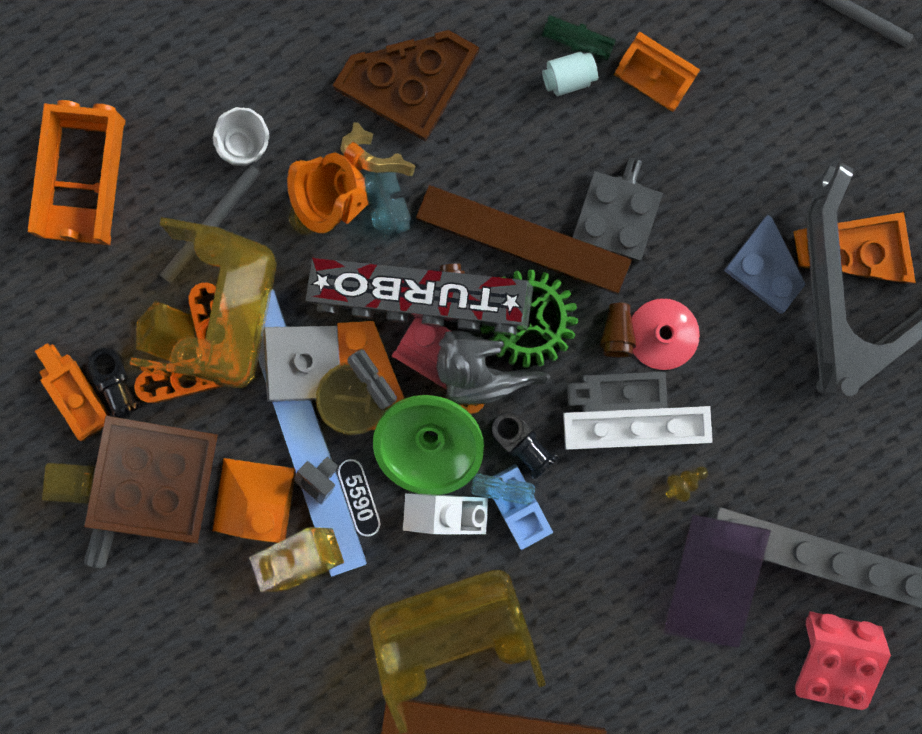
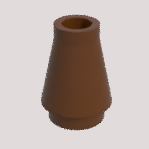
[600,303,636,358]

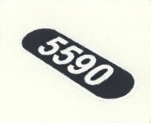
[338,459,380,536]

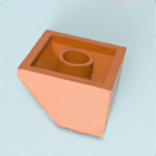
[212,458,296,543]

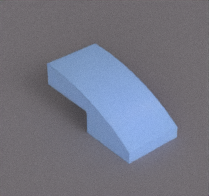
[484,464,553,550]

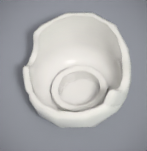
[213,107,269,166]

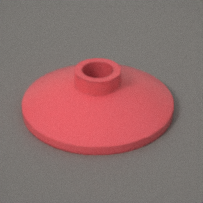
[631,299,700,370]

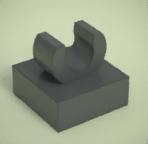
[294,457,338,505]

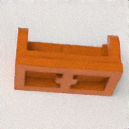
[614,31,700,112]

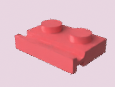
[392,318,451,390]

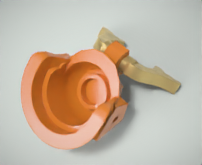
[287,122,415,233]

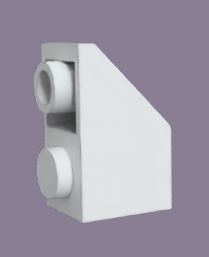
[403,493,488,534]

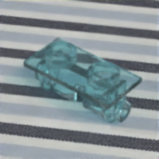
[361,169,412,240]

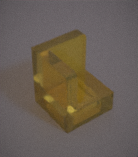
[136,301,194,362]
[42,463,96,504]

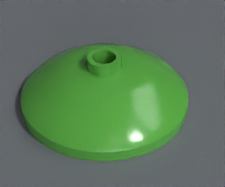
[373,395,484,495]

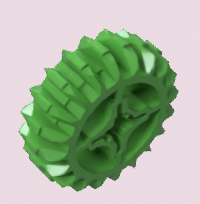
[481,270,578,368]

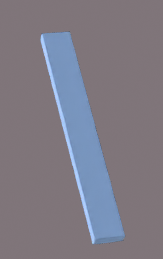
[239,289,367,577]

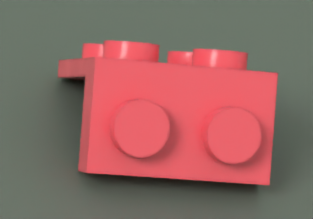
[795,612,891,710]

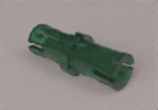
[542,14,616,61]

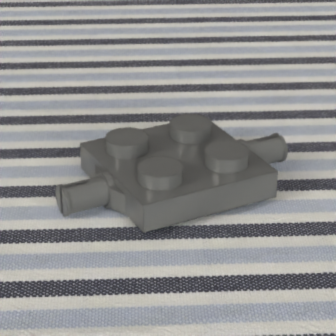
[572,158,663,263]

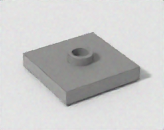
[263,326,340,402]

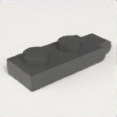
[567,372,668,412]

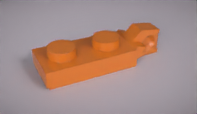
[35,343,109,441]

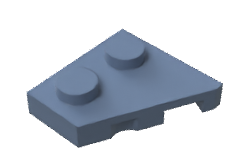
[724,215,805,314]

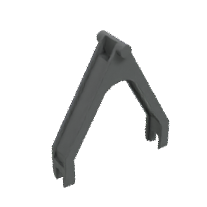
[806,162,922,396]

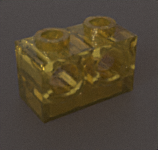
[249,527,344,592]

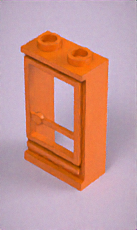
[28,100,126,245]

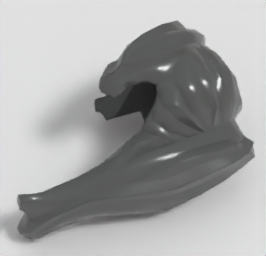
[436,331,550,405]

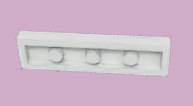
[563,406,712,450]

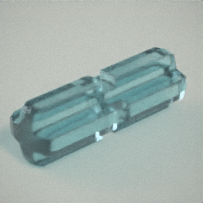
[471,474,535,505]

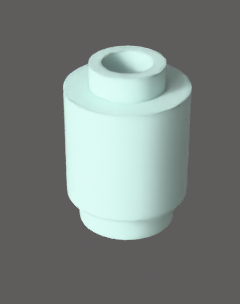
[542,51,598,96]

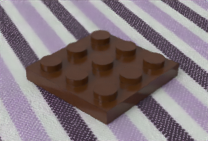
[84,416,218,544]

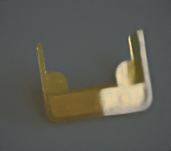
[130,217,277,388]
[369,570,546,734]

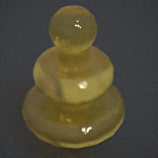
[666,466,708,502]

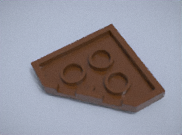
[333,30,479,142]

